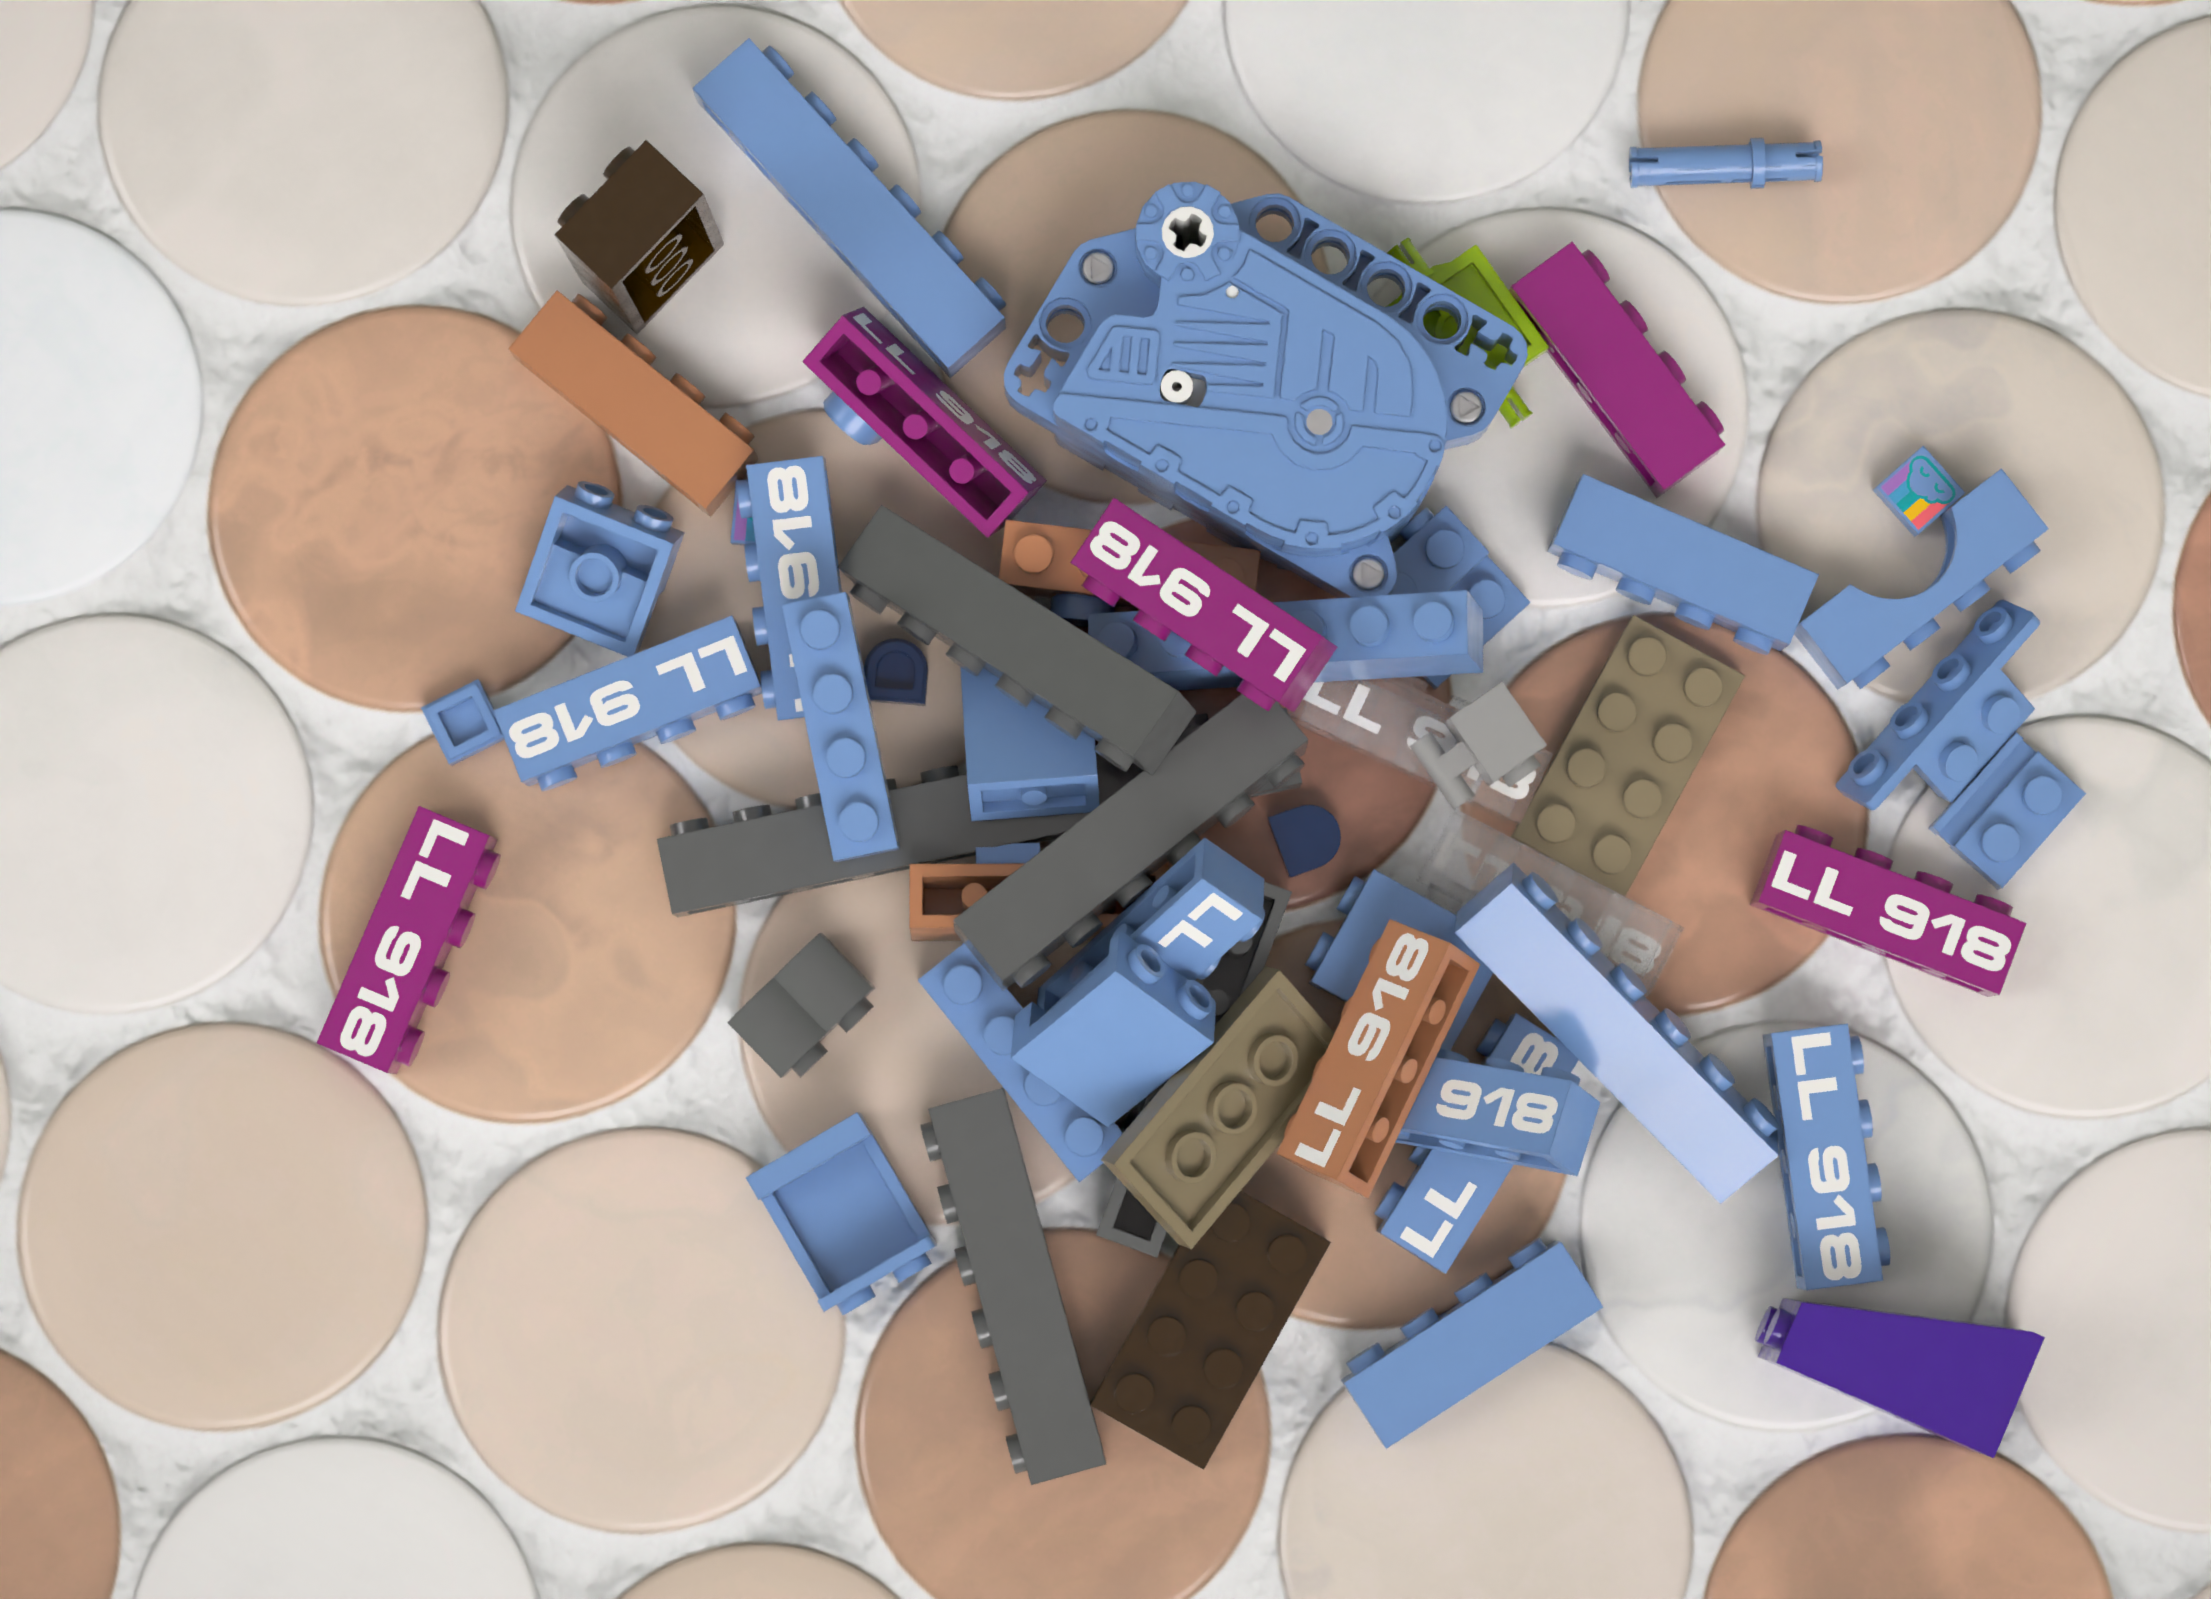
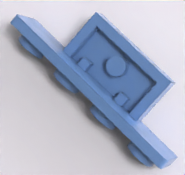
[1836,600,2040,810]

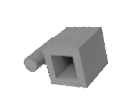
[1410,681,1547,810]

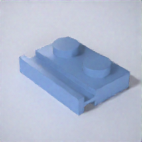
[1928,732,2086,890]

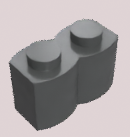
[727,933,875,1078]

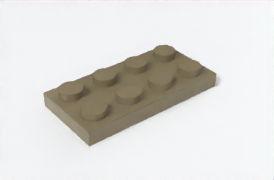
[1510,615,1745,900]
[1101,966,1334,1249]

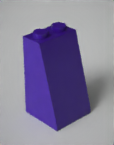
[1755,1298,2045,1458]

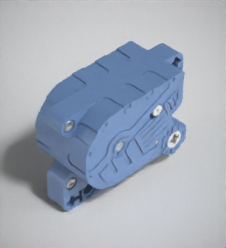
[1004,182,1528,598]

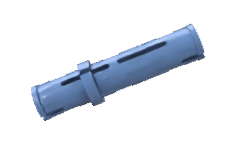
[1629,138,1823,189]

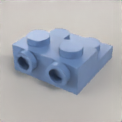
[515,481,685,657]
[1391,506,1530,689]

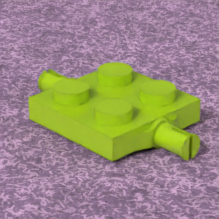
[1385,238,1549,429]

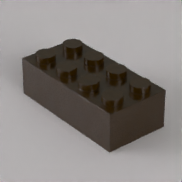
[554,140,724,334]
[1090,1191,1331,1470]

